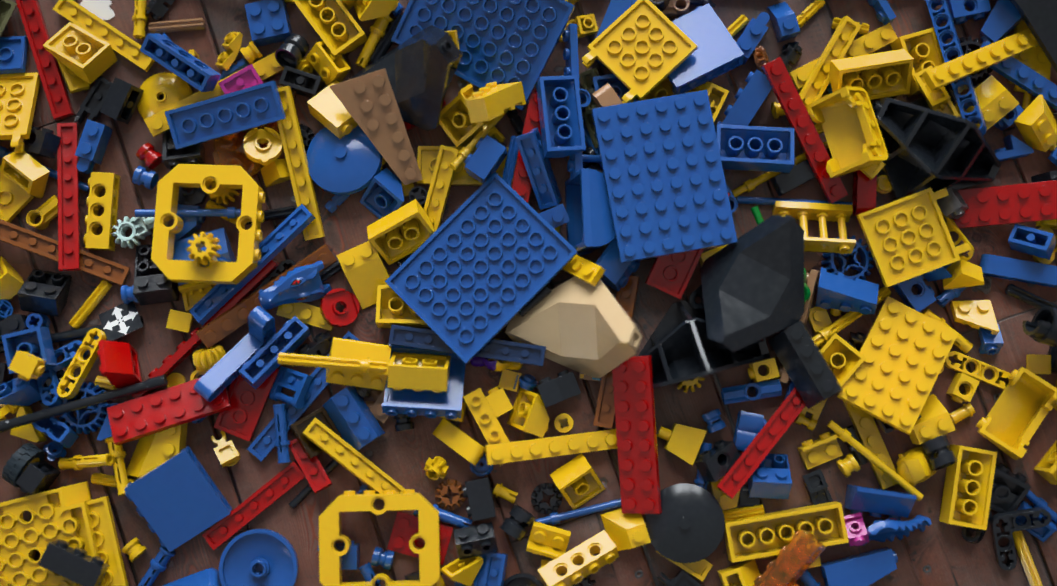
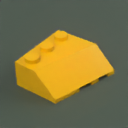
[126,423,188,477]

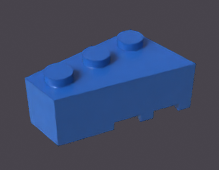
[815,267,879,315]

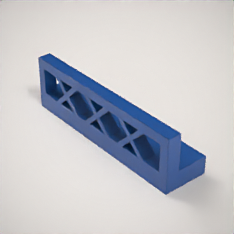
[515,127,562,210]

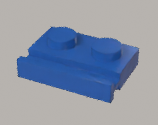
[474,552,508,586]

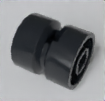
[275,34,309,68]
[922,435,957,471]
[500,504,536,541]

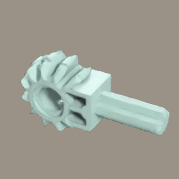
[112,216,172,249]

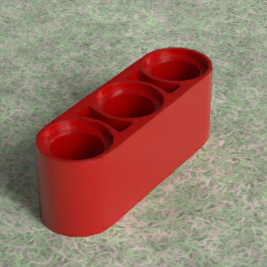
[852,170,877,216]

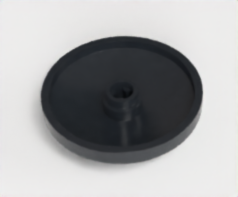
[646,483,725,563]

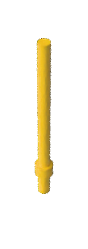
[450,108,509,170]
[731,141,829,197]
[827,420,924,501]

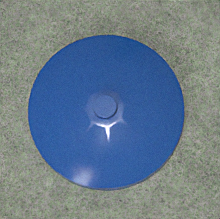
[306,125,383,195]
[219,529,299,586]

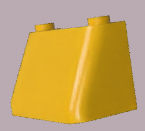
[807,86,888,178]
[976,367,1057,460]

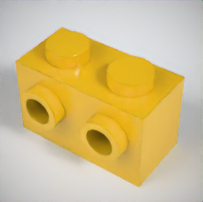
[306,41,351,86]

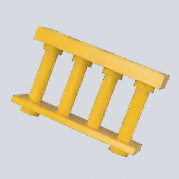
[772,201,856,254]

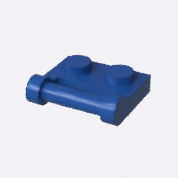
[269,366,313,409]

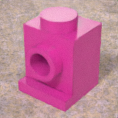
[844,512,869,546]

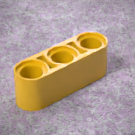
[432,418,485,466]

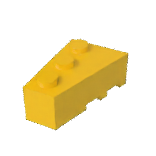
[466,81,526,123]

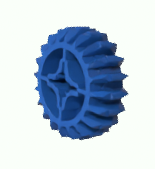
[821,235,874,280]
[60,382,111,434]

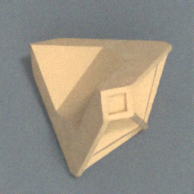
[505,276,642,378]

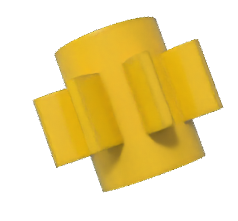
[424,456,449,480]

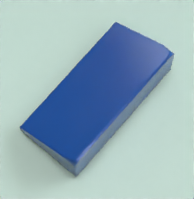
[1015,501,1057,543]

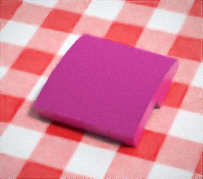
[218,64,263,94]

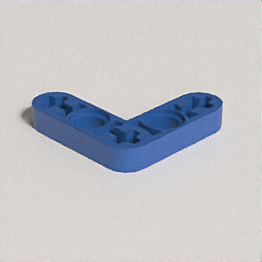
[36,340,89,408]

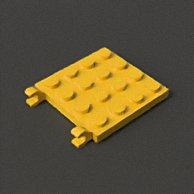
[582,0,697,104]
[0,73,41,153]
[857,187,971,288]

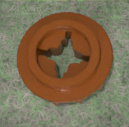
[754,45,769,74]
[435,479,465,511]

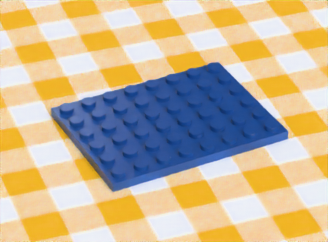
[391,0,576,110]
[592,90,738,263]
[385,172,578,364]

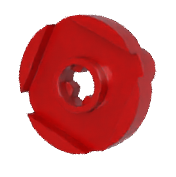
[320,288,360,327]

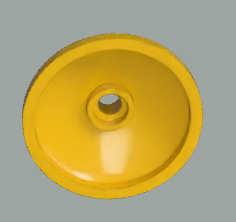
[137,72,193,119]

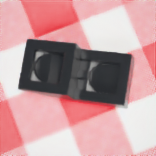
[802,469,834,505]

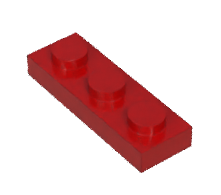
[289,438,332,494]

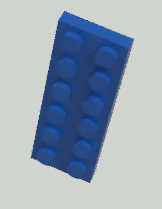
[165,81,286,149]

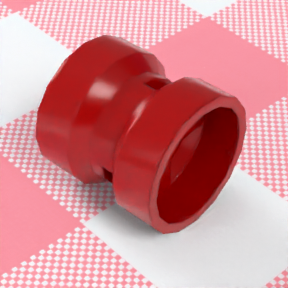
[136,143,162,169]

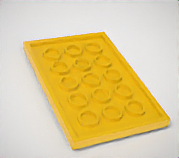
[837,296,959,435]

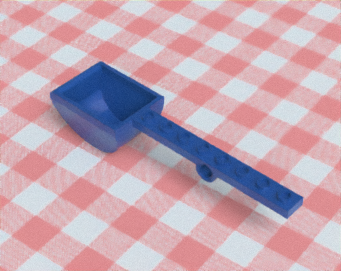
[562,23,616,256]

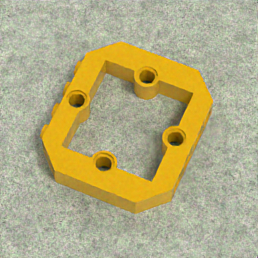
[151,164,266,285]
[319,489,441,586]

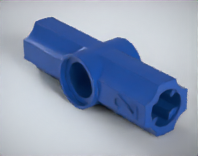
[721,379,782,405]

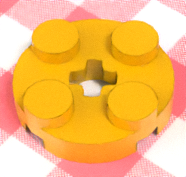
[243,127,283,166]

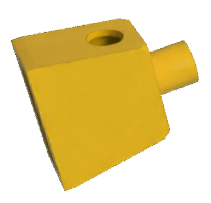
[657,423,707,465]

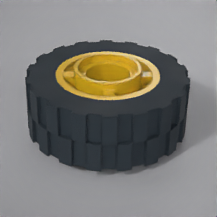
[2,443,45,487]

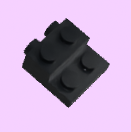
[162,129,205,170]
[990,463,1031,513]

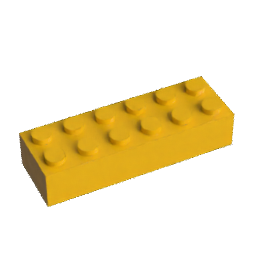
[724,501,849,563]

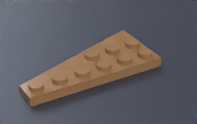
[329,68,423,185]

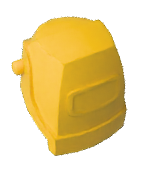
[896,446,937,487]

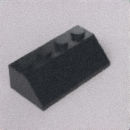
[769,321,843,409]

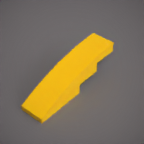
[914,65,960,117]

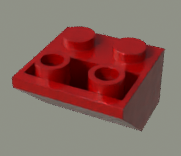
[97,340,142,389]

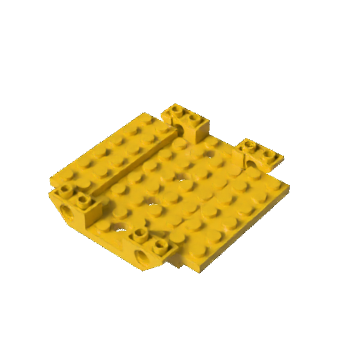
[0,481,129,586]

